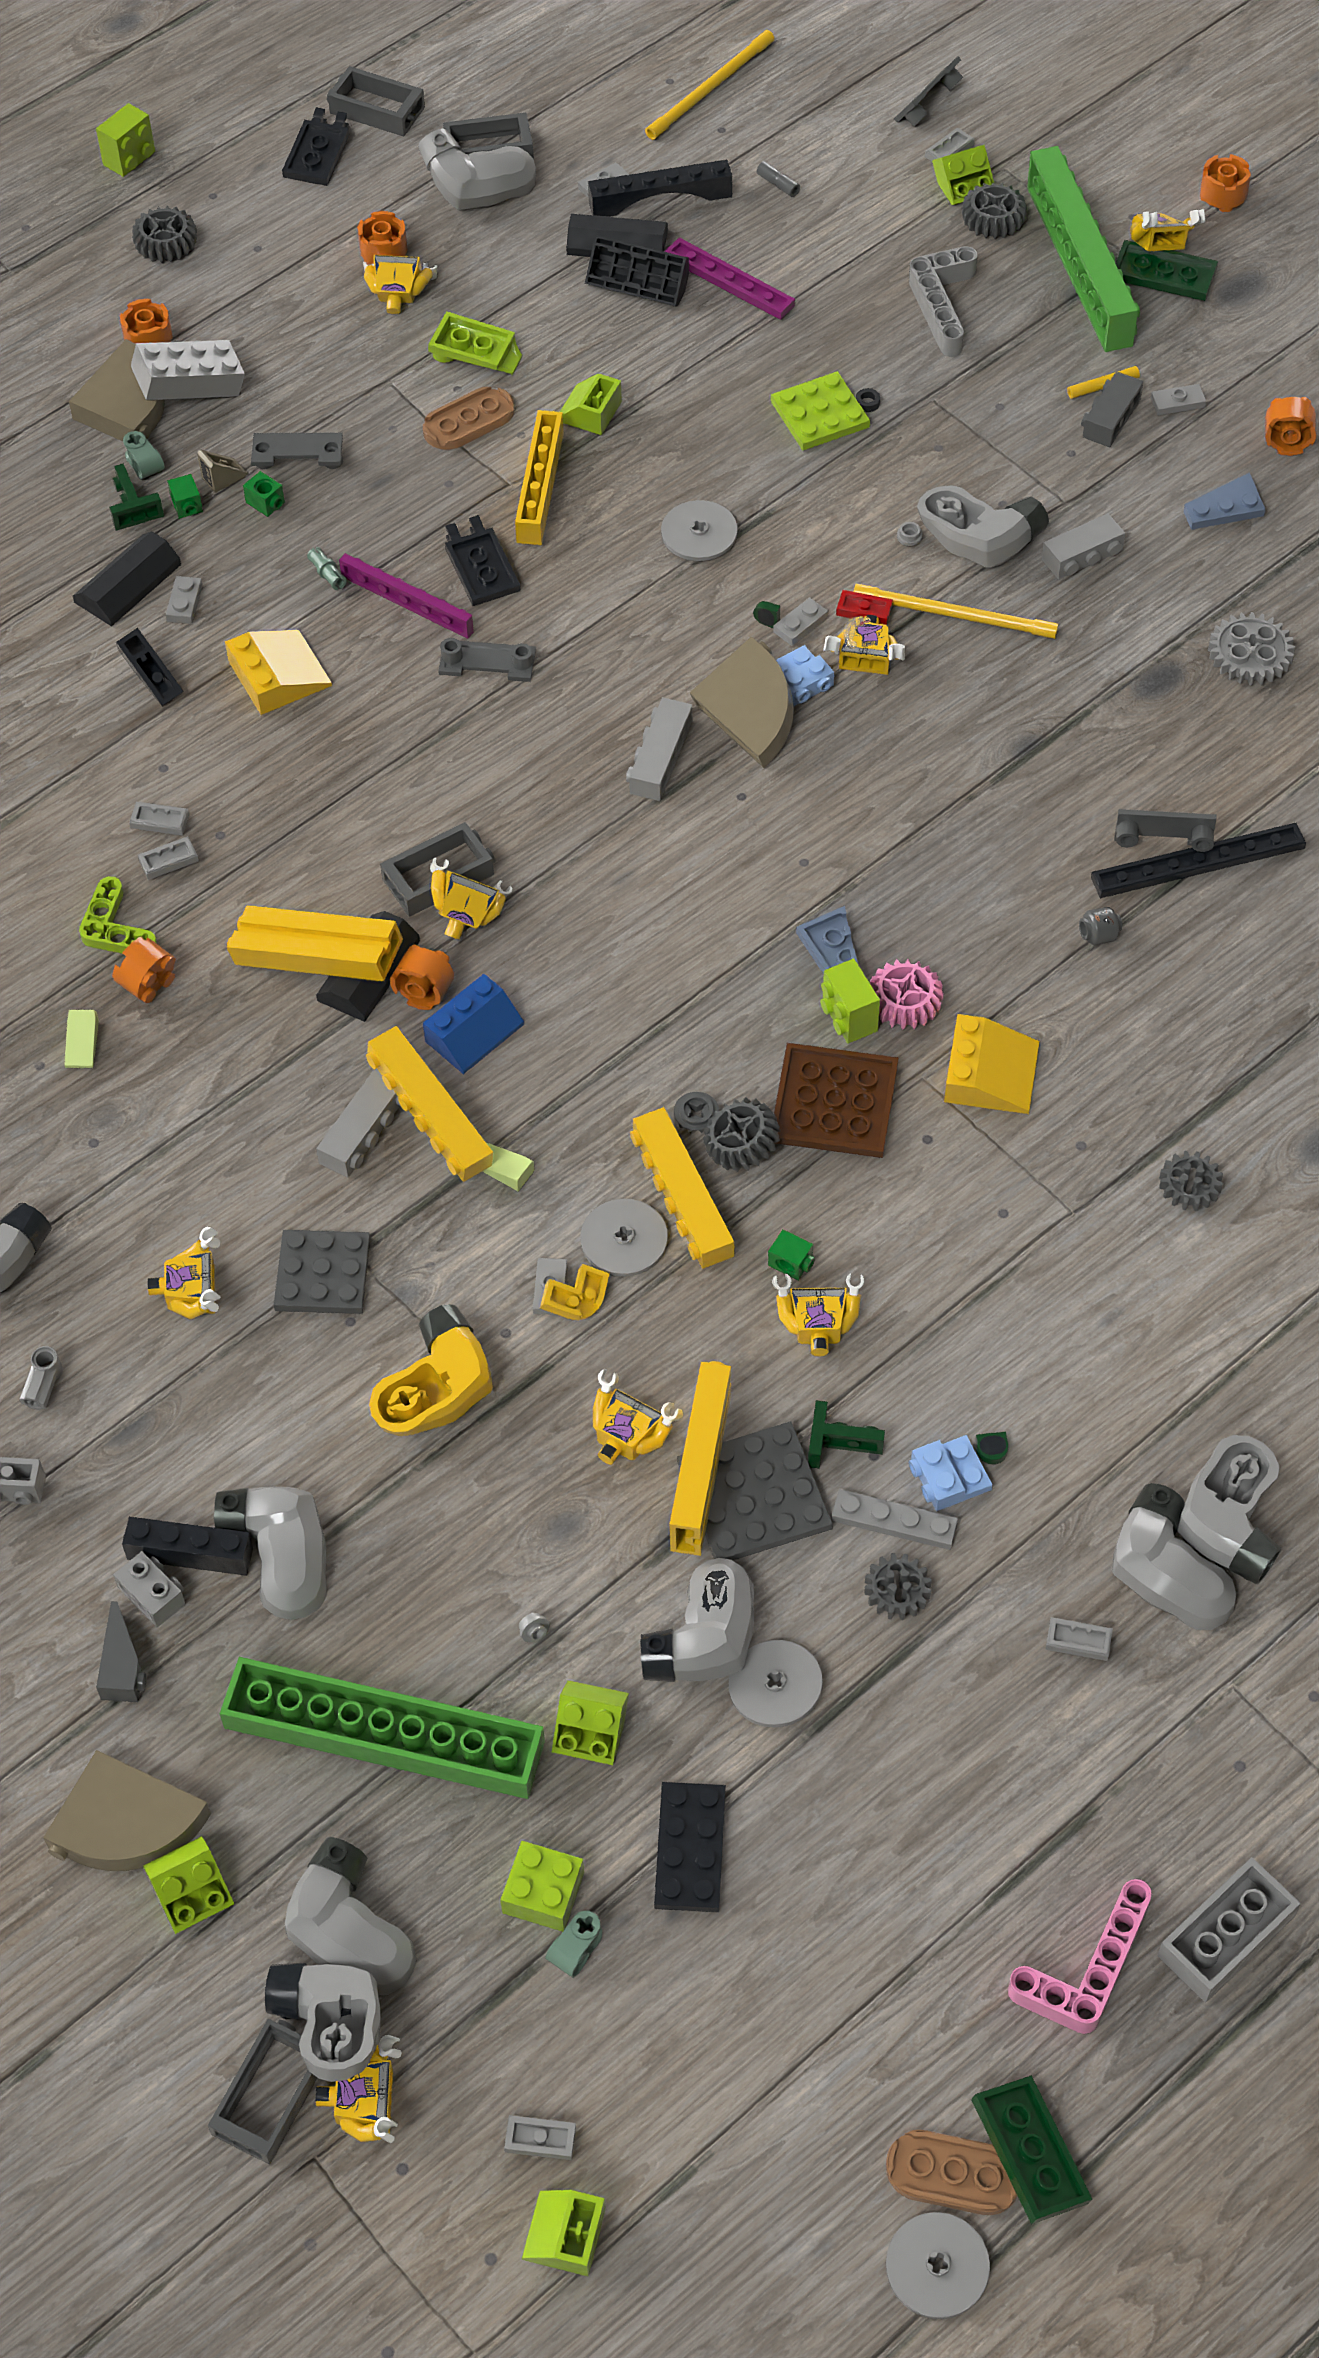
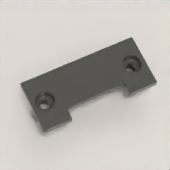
[894,56,963,126]
[251,433,343,469]
[438,638,536,682]
[1114,809,1216,852]

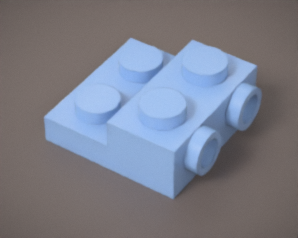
[776,645,834,706]
[909,1435,992,1511]

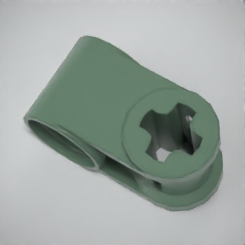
[123,431,165,480]
[545,1911,602,1978]

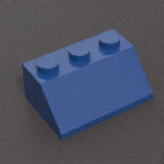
[423,974,524,1075]

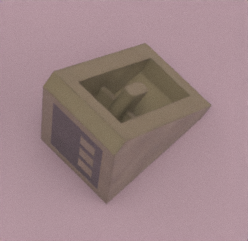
[197,449,247,493]

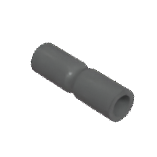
[756,161,800,197]

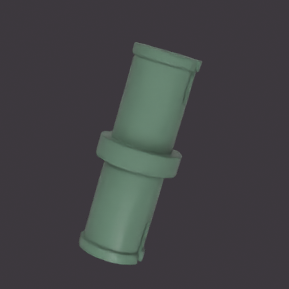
[307,547,347,590]

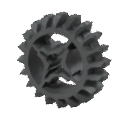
[962,182,1027,239]
[132,206,197,263]
[703,1097,780,1172]

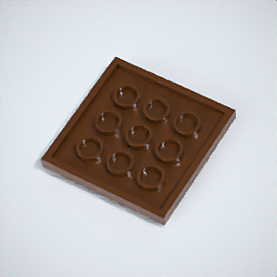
[774,1043,899,1158]

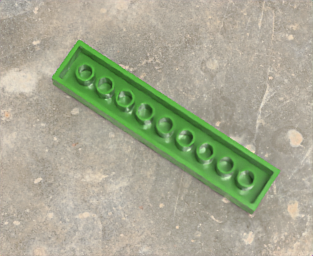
[1027,146,1140,352]
[219,1657,545,1799]

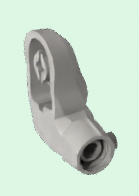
[418,129,536,210]

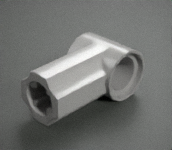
[20,1346,63,1410]

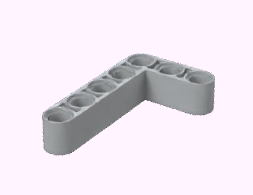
[909,246,977,357]

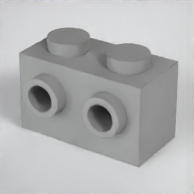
[0,1457,46,1505]
[113,1551,185,1628]

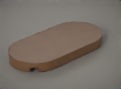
[423,387,514,450]
[886,2130,1018,2215]

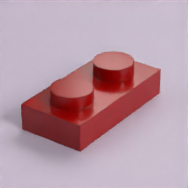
[836,590,893,625]

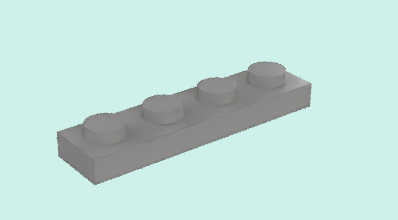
[831,1489,958,1550]

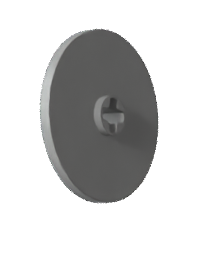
[661,500,737,561]
[580,1199,668,1277]
[729,1640,823,1728]
[886,2212,990,2319]

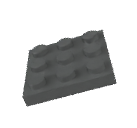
[274,1230,370,1314]

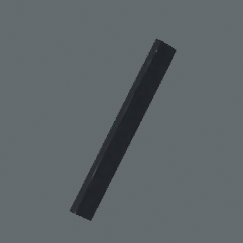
[1091,823,1306,899]

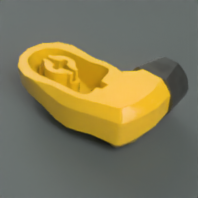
[369,1304,493,1436]

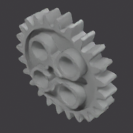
[1208,612,1295,685]

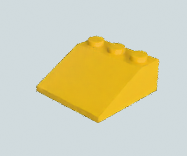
[225,630,332,715]
[944,1014,1039,1114]

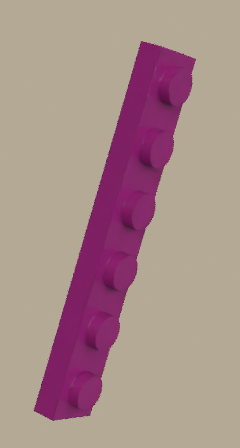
[665,238,795,320]
[339,553,474,639]

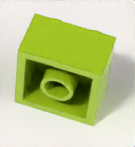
[96,103,156,177]
[820,958,880,1044]
[500,1841,585,1932]

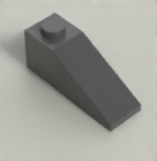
[96,1601,146,1702]

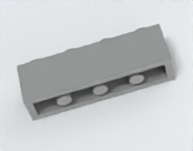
[626,697,693,801]
[316,1068,401,1178]

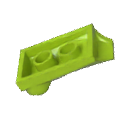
[428,311,522,375]

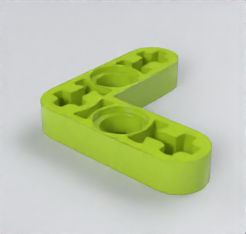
[79,876,157,953]

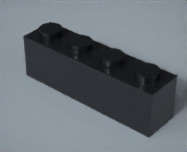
[122,1516,253,1576]

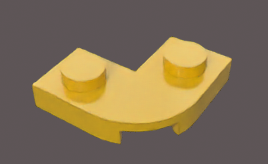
[540,1264,610,1320]

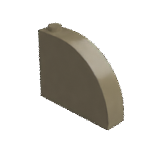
[69,339,165,441]
[690,637,794,768]
[43,1750,211,1871]

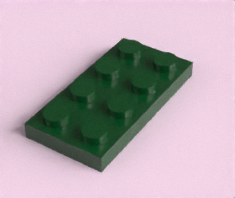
[1115,240,1218,301]
[971,2075,1092,2225]

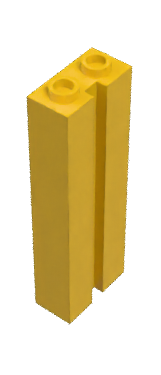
[227,905,403,981]
[669,1361,731,1556]

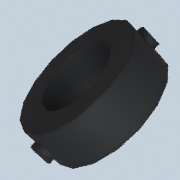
[856,388,881,412]

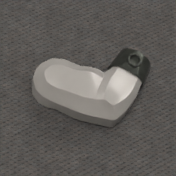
[214,1486,327,1620]

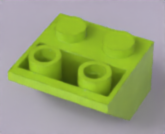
[932,144,994,205]
[560,373,622,435]
[551,1680,629,1765]
[143,1836,234,1934]
[522,2190,606,2276]

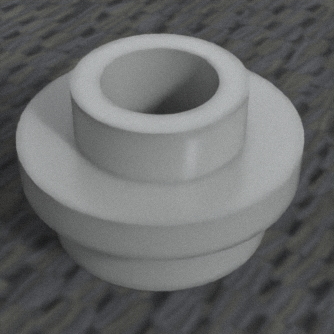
[897,522,922,546]
[519,1613,549,1642]

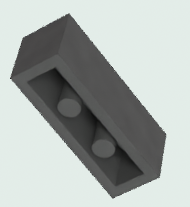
[1081,371,1143,447]

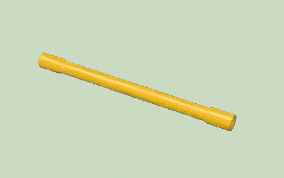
[645,30,775,140]
[853,583,1058,639]

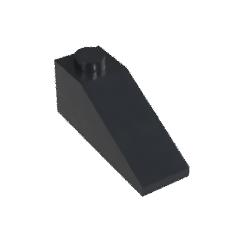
[116,627,184,707]

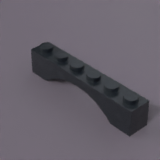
[588,159,732,217]

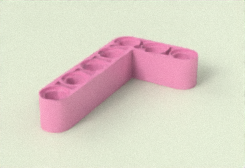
[1008,1879,1151,2034]

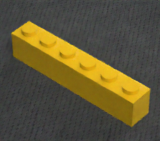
[515,410,564,545]
[366,1026,493,1182]
[630,1107,734,1269]

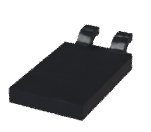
[282,107,350,186]
[445,515,521,606]

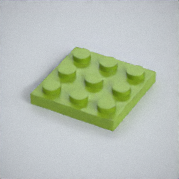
[771,371,870,451]

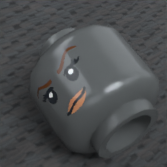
[1079,907,1122,945]

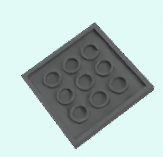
[677,1421,832,1561]

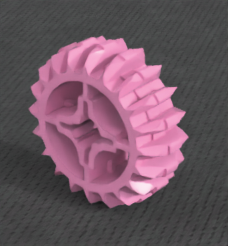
[870,959,943,1030]

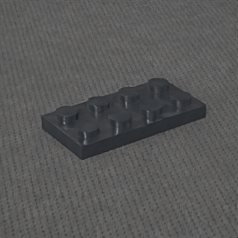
[654,1782,726,1912]

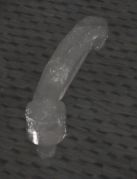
[843,616,871,649]

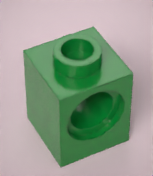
[243,471,285,517]
[167,474,203,519]
[768,1229,815,1281]

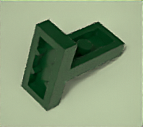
[109,463,164,531]
[808,1400,885,1469]

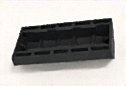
[566,213,668,257]
[585,235,689,307]
[73,531,181,627]
[316,911,420,1022]

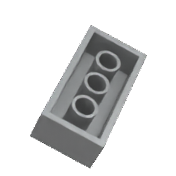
[131,340,245,400]
[1157,1857,1301,2003]

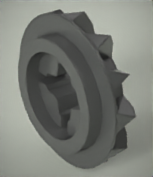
[674,1092,719,1133]

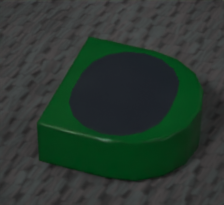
[753,601,780,628]
[975,1432,1008,1465]

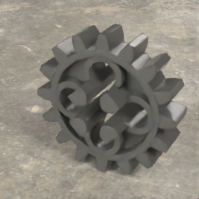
[1159,1151,1223,1211]
[864,1553,932,1620]

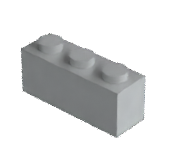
[1042,513,1125,580]

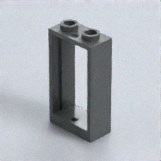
[327,66,425,137]
[443,112,534,159]
[380,822,495,917]
[208,2019,318,2165]

